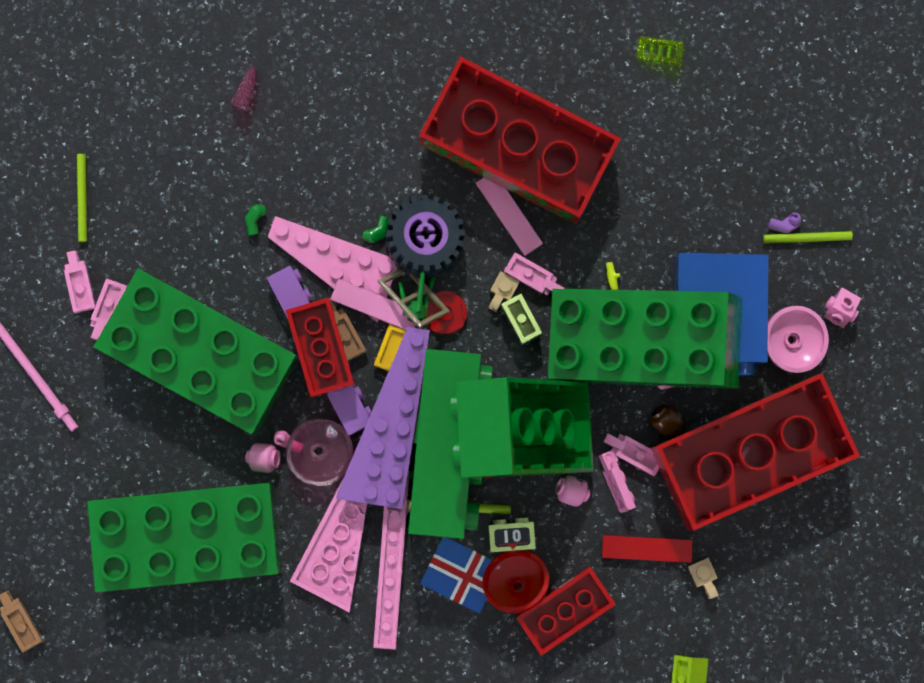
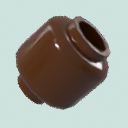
[651,404,684,438]

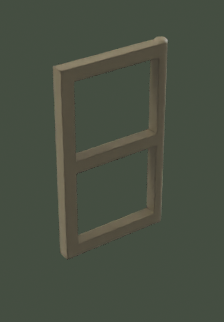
[377,268,450,329]

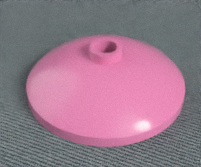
[768,306,829,373]

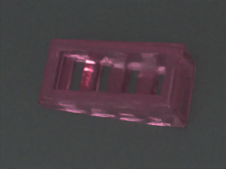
[231,65,258,115]

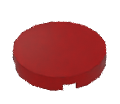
[425,291,467,335]

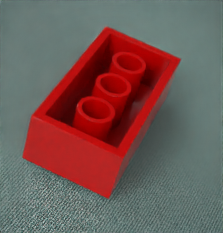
[286,298,355,398]
[515,566,616,656]

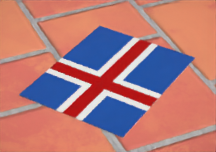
[420,537,493,614]

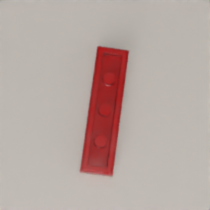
[601,535,692,563]

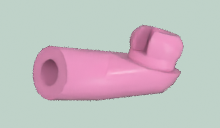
[273,430,304,454]

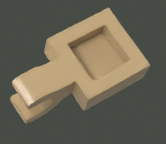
[489,271,520,312]
[688,558,719,599]

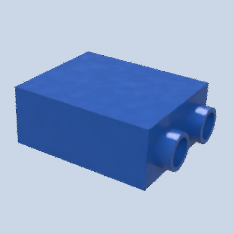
[673,253,768,377]

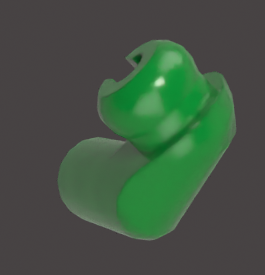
[245,204,266,236]
[362,216,390,243]

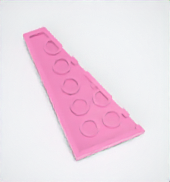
[268,216,398,323]
[290,478,367,612]

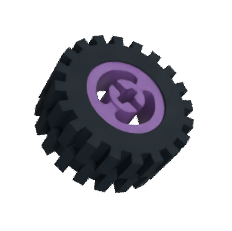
[386,195,465,278]

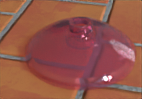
[286,419,353,486]

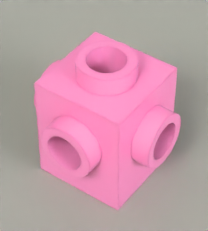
[824,288,861,328]

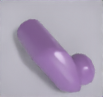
[768,213,801,233]

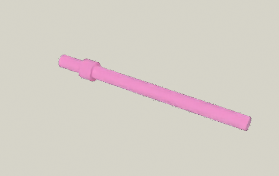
[0,322,79,432]

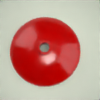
[482,550,550,613]

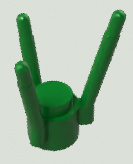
[398,272,435,322]

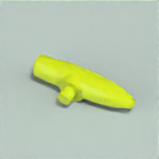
[605,262,620,290]

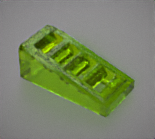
[636,36,685,66]

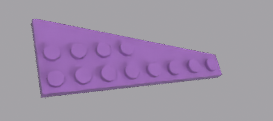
[336,327,430,509]

